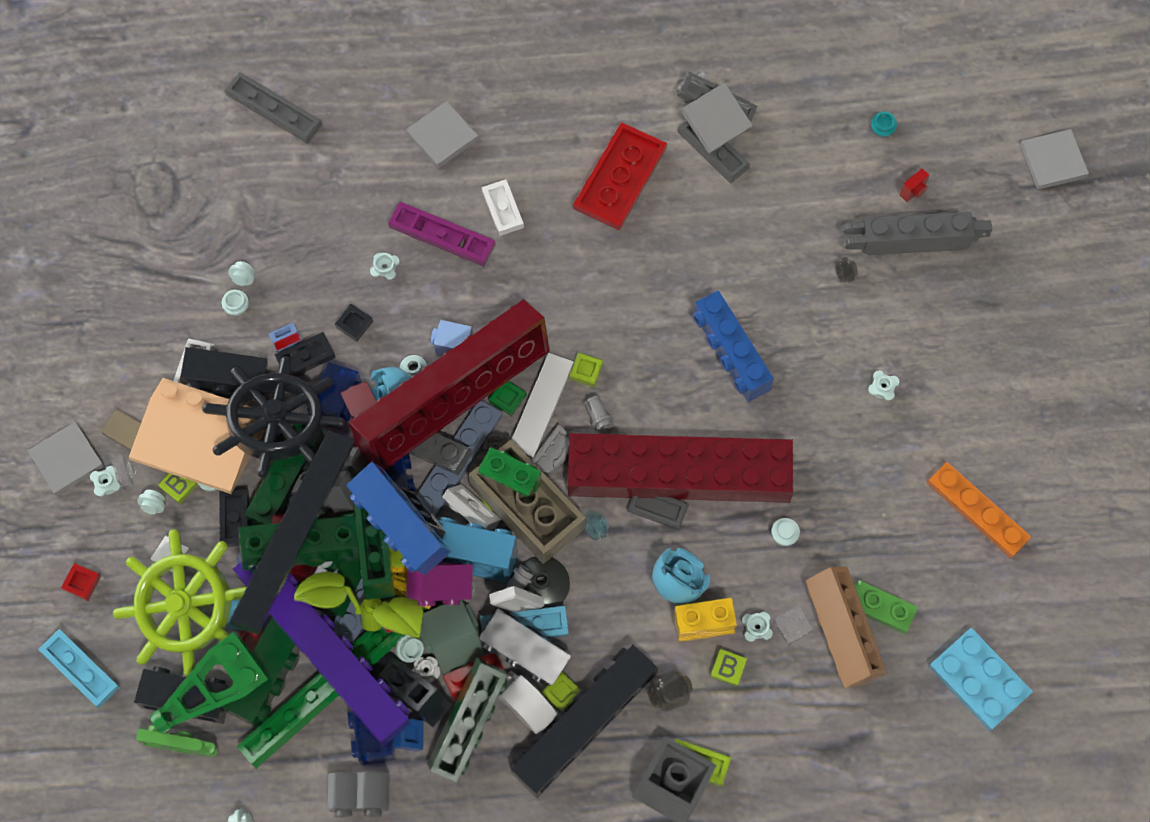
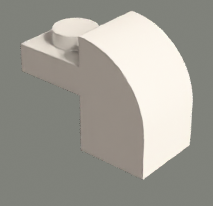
[497,671,557,735]

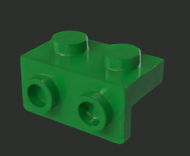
[478,447,541,497]

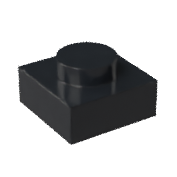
[335,304,373,342]

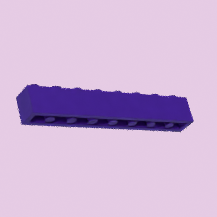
[233,562,410,747]

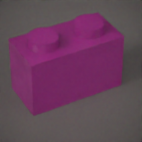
[407,562,473,606]

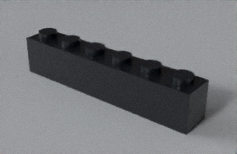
[511,644,658,798]

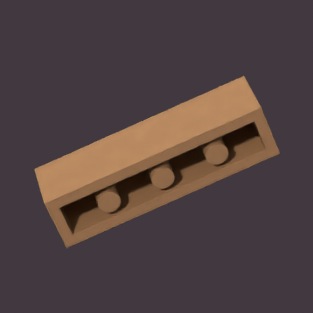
[805,567,887,688]

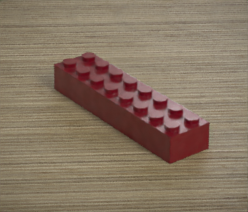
[349,299,550,470]
[568,433,793,503]

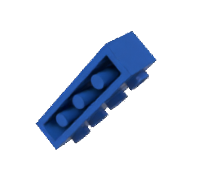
[693,290,774,402]
[346,462,451,575]

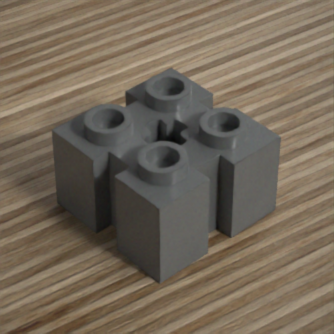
[291,447,368,515]

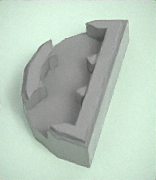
[531,424,570,474]

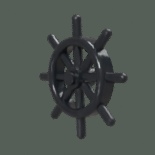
[202,356,347,478]

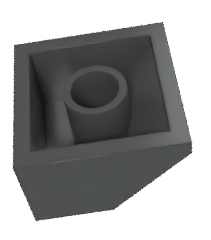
[632,736,717,822]

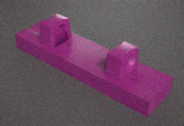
[388,202,496,267]

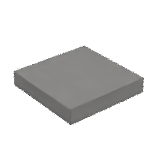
[680,82,753,154]
[406,101,479,169]
[1020,129,1089,190]
[28,422,104,497]

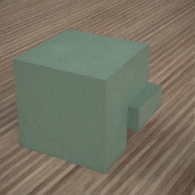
[420,600,485,675]

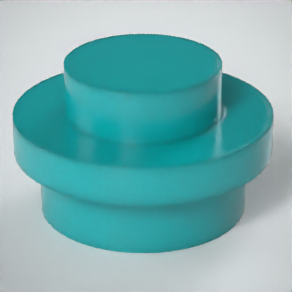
[871,111,897,137]

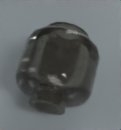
[648,670,693,712]

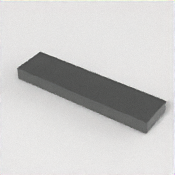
[224,72,323,144]

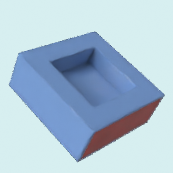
[269,322,301,352]

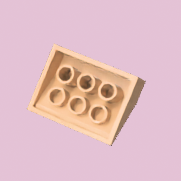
[129,378,265,494]

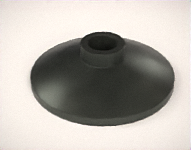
[522,557,570,609]

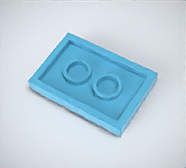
[929,628,1033,731]

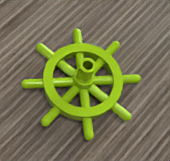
[113,529,247,677]

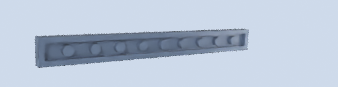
[332,401,503,644]

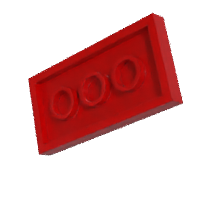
[573,122,667,231]

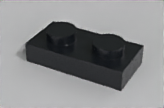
[274,332,336,377]
[219,489,249,547]

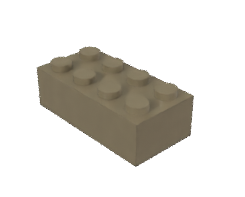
[469,439,586,564]

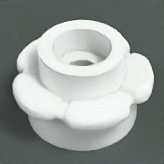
[412,657,441,684]

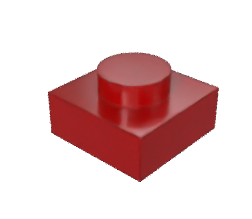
[900,168,929,202]
[61,563,101,601]

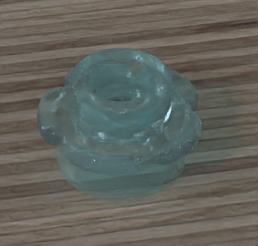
[585,514,609,540]

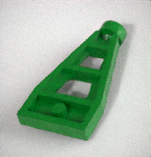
[150,631,270,734]

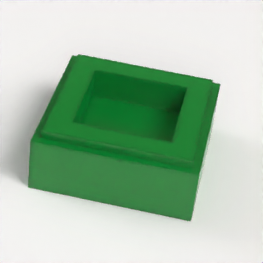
[489,381,527,417]

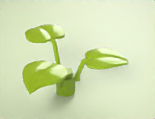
[294,548,423,638]

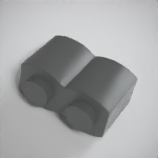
[327,772,390,818]

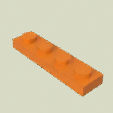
[927,462,1031,559]

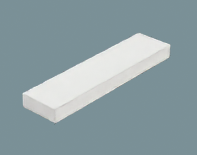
[512,353,574,459]

